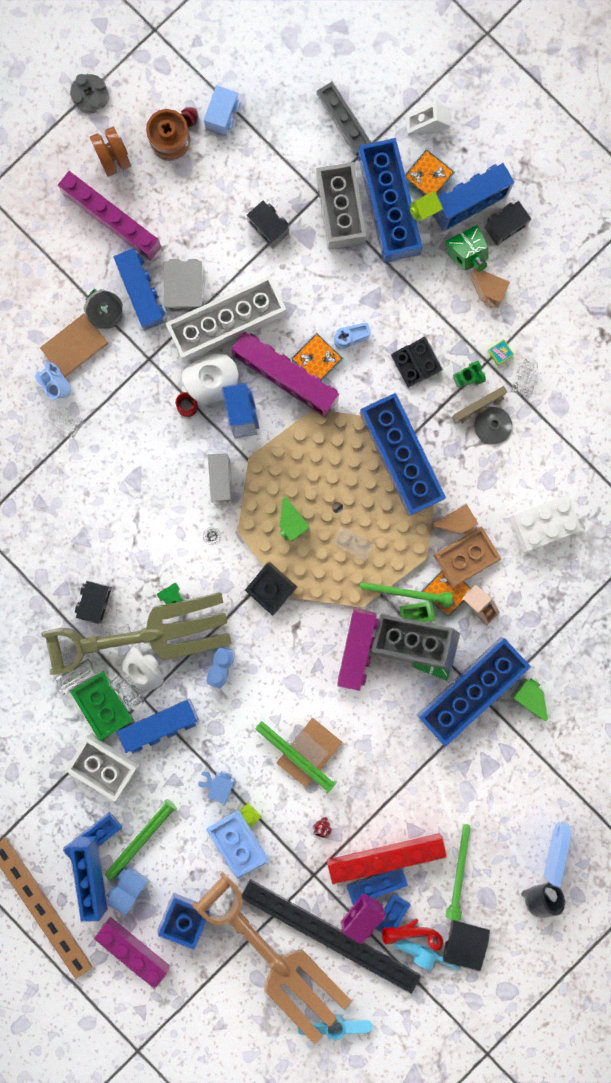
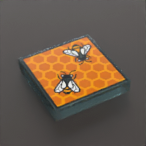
[405,149,455,196]
[290,332,344,381]
[421,570,471,618]

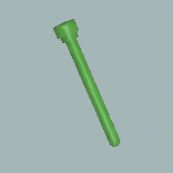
[359,582,453,608]
[445,824,470,921]

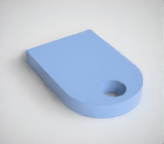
[544,822,570,887]

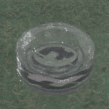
[203,526,222,546]

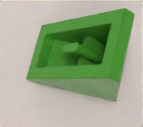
[399,601,435,622]

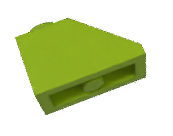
[410,191,443,222]

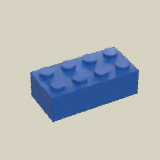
[433,163,515,232]
[222,383,260,439]

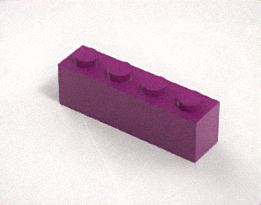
[337,608,379,691]
[94,916,170,989]

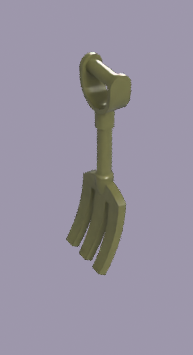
[41,592,232,675]

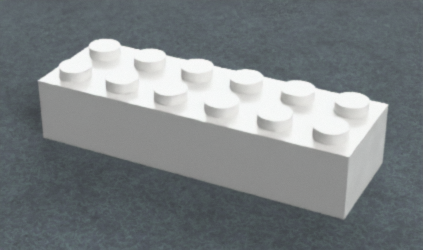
[166,275,287,363]

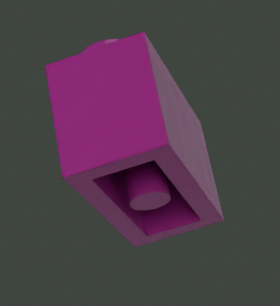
[340,893,385,944]

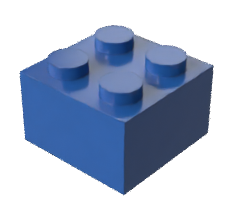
[157,892,210,950]

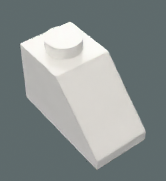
[406,101,451,134]

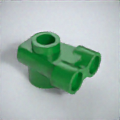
[453,361,486,387]
[156,582,184,604]

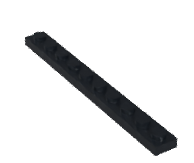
[241,879,421,994]

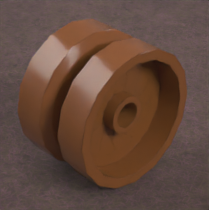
[146,109,191,161]
[90,126,132,177]

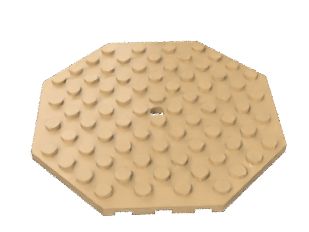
[238,410,435,608]

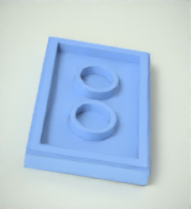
[206,809,270,879]

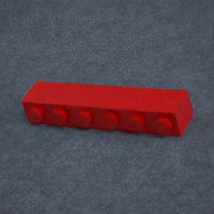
[327,833,447,885]

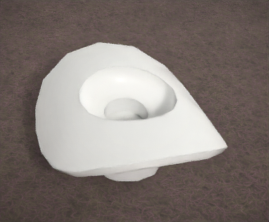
[182,353,239,404]
[122,647,164,691]

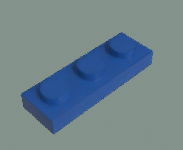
[63,812,122,860]
[346,868,408,905]

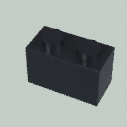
[246,200,289,249]
[484,201,532,246]
[75,581,112,624]

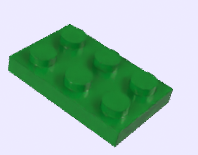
[70,671,134,741]

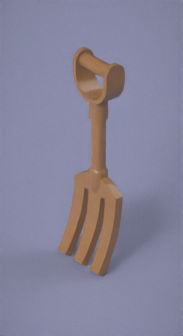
[191,872,352,1045]

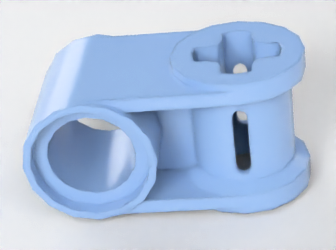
[35,362,71,399]

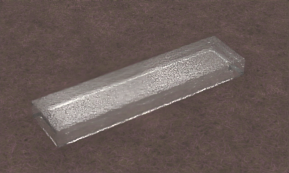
[59,616,131,661]

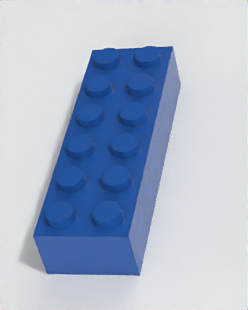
[358,138,423,263]
[359,392,446,516]
[416,637,531,747]

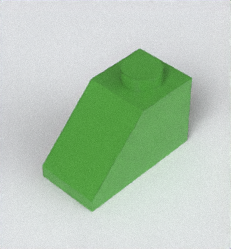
[279,497,310,542]
[510,678,548,722]

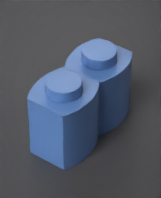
[207,647,235,689]
[106,866,149,916]

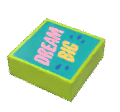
[487,339,515,366]

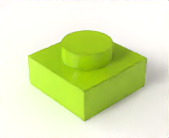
[239,802,262,828]

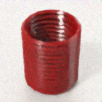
[175,392,198,417]

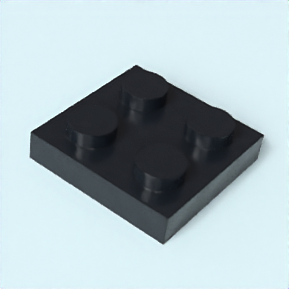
[245,561,298,616]

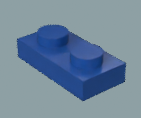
[375,892,411,933]

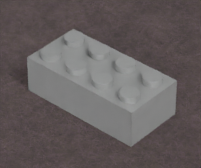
[316,162,367,250]

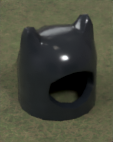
[521,883,565,918]

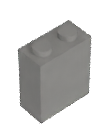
[164,259,204,312]
[207,453,233,508]

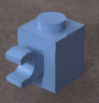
[198,771,235,804]

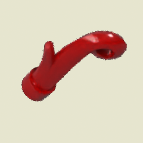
[382,918,444,951]

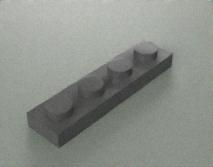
[316,81,372,156]

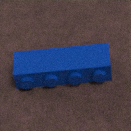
[113,248,166,331]
[117,698,199,754]
[69,836,108,922]

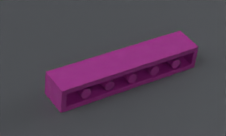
[57,171,162,261]
[232,332,339,418]

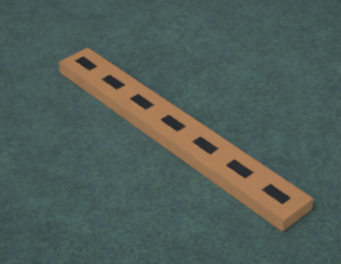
[0,837,93,980]

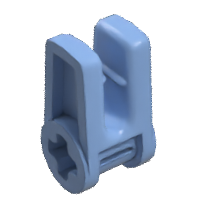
[334,322,371,349]

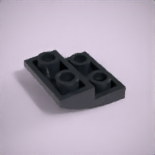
[391,336,444,388]
[442,920,490,971]

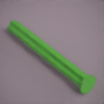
[256,721,336,794]
[105,799,177,881]

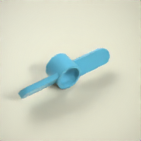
[393,940,461,971]
[298,1014,373,1040]

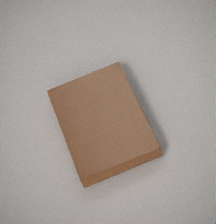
[40,313,109,378]
[433,526,501,588]
[276,717,342,788]

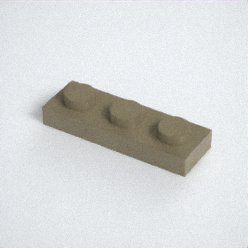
[452,386,507,424]

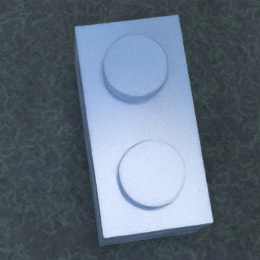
[204,85,241,135]

